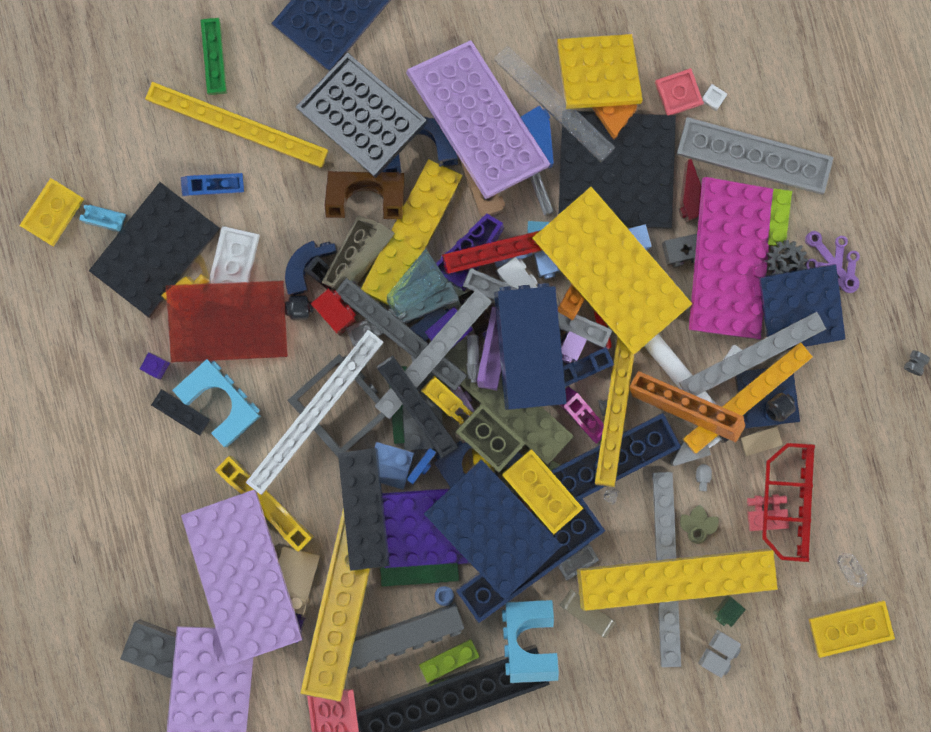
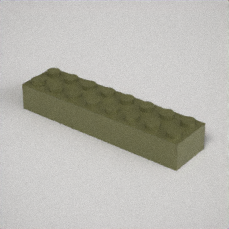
[445,337,574,465]

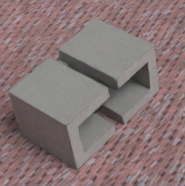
[698,630,741,678]

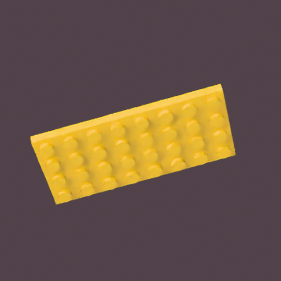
[532,187,692,355]

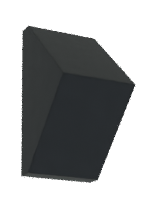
[304,255,331,291]

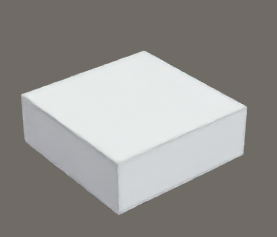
[702,84,727,111]

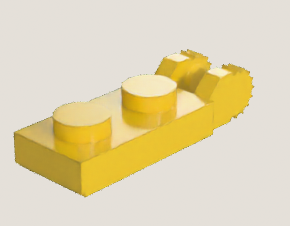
[421,376,473,425]

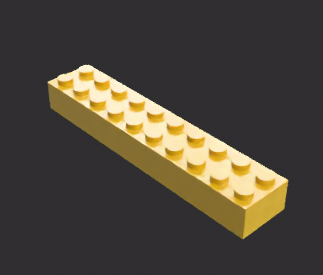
[577,549,778,611]

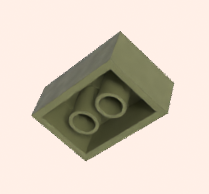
[456,403,526,472]

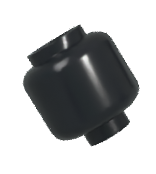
[285,295,313,321]
[766,393,795,421]

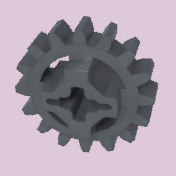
[765,240,808,275]

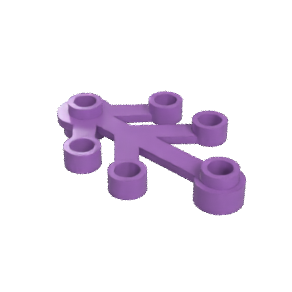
[805,231,860,293]

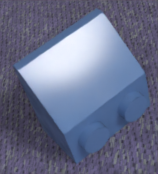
[375,442,414,490]

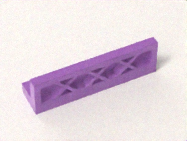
[477,307,501,390]

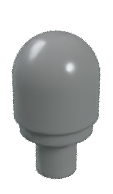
[696,464,712,491]

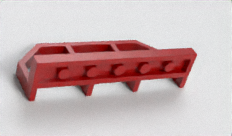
[762,443,815,562]

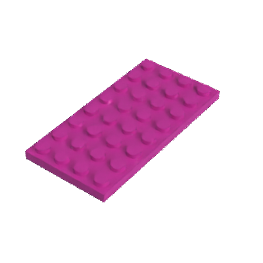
[689,177,773,340]

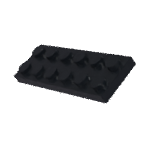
[338,448,390,571]

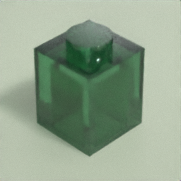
[713,595,746,627]

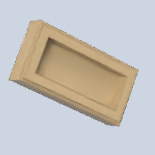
[740,427,783,456]

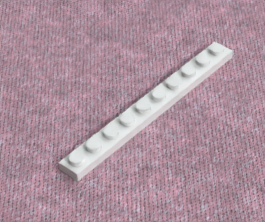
[246,330,384,495]

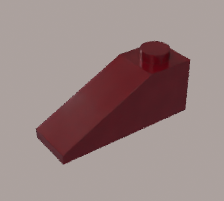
[679,159,702,223]

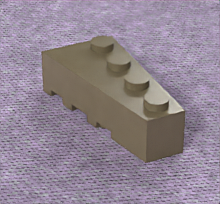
[322,216,395,291]

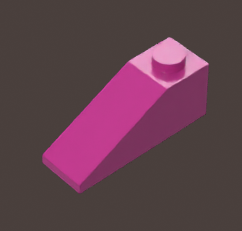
[560,386,604,444]

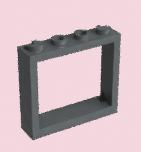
[287,354,386,457]

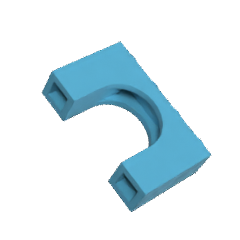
[172,359,261,447]
[502,600,559,683]

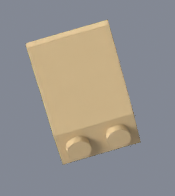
[279,547,321,615]

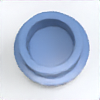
[435,586,454,606]

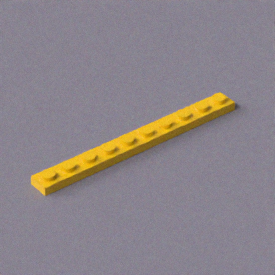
[145,82,329,169]

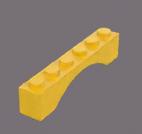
[215,456,314,552]

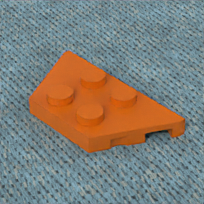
[592,104,637,139]

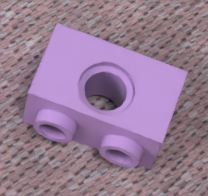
[561,331,587,364]

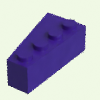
[430,213,505,292]

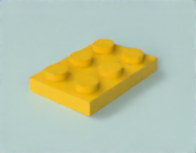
[19,178,84,247]

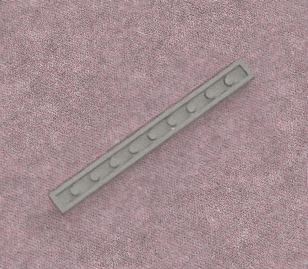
[652,472,681,667]

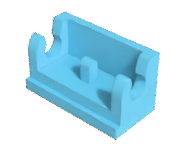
[79,204,126,232]

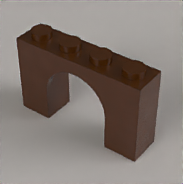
[324,171,405,219]

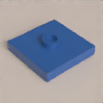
[407,448,436,484]

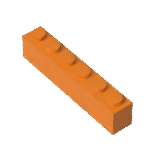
[629,371,745,442]

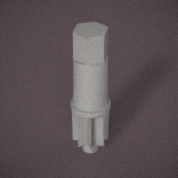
[467,335,480,383]

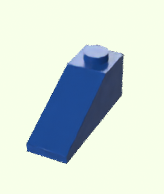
[520,105,554,169]
[181,173,244,196]

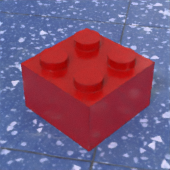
[311,288,357,336]

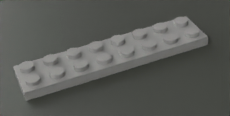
[676,117,834,195]

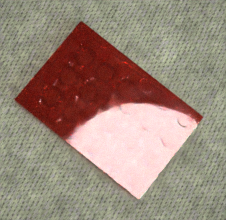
[166,280,288,363]

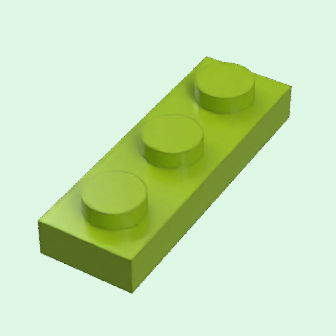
[768,188,792,247]
[419,639,480,683]

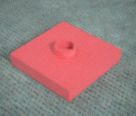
[655,68,704,116]

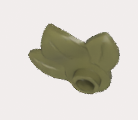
[680,505,719,544]

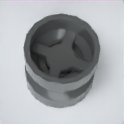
[904,350,930,376]

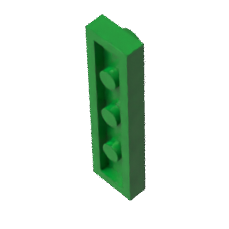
[200,18,227,95]

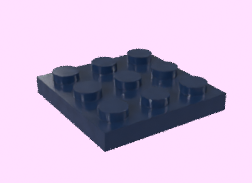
[735,368,800,429]

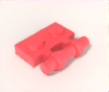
[747,494,789,531]

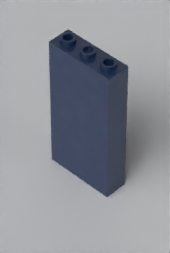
[494,283,567,410]

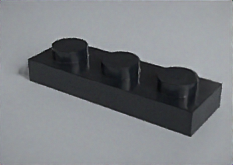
[151,389,211,436]

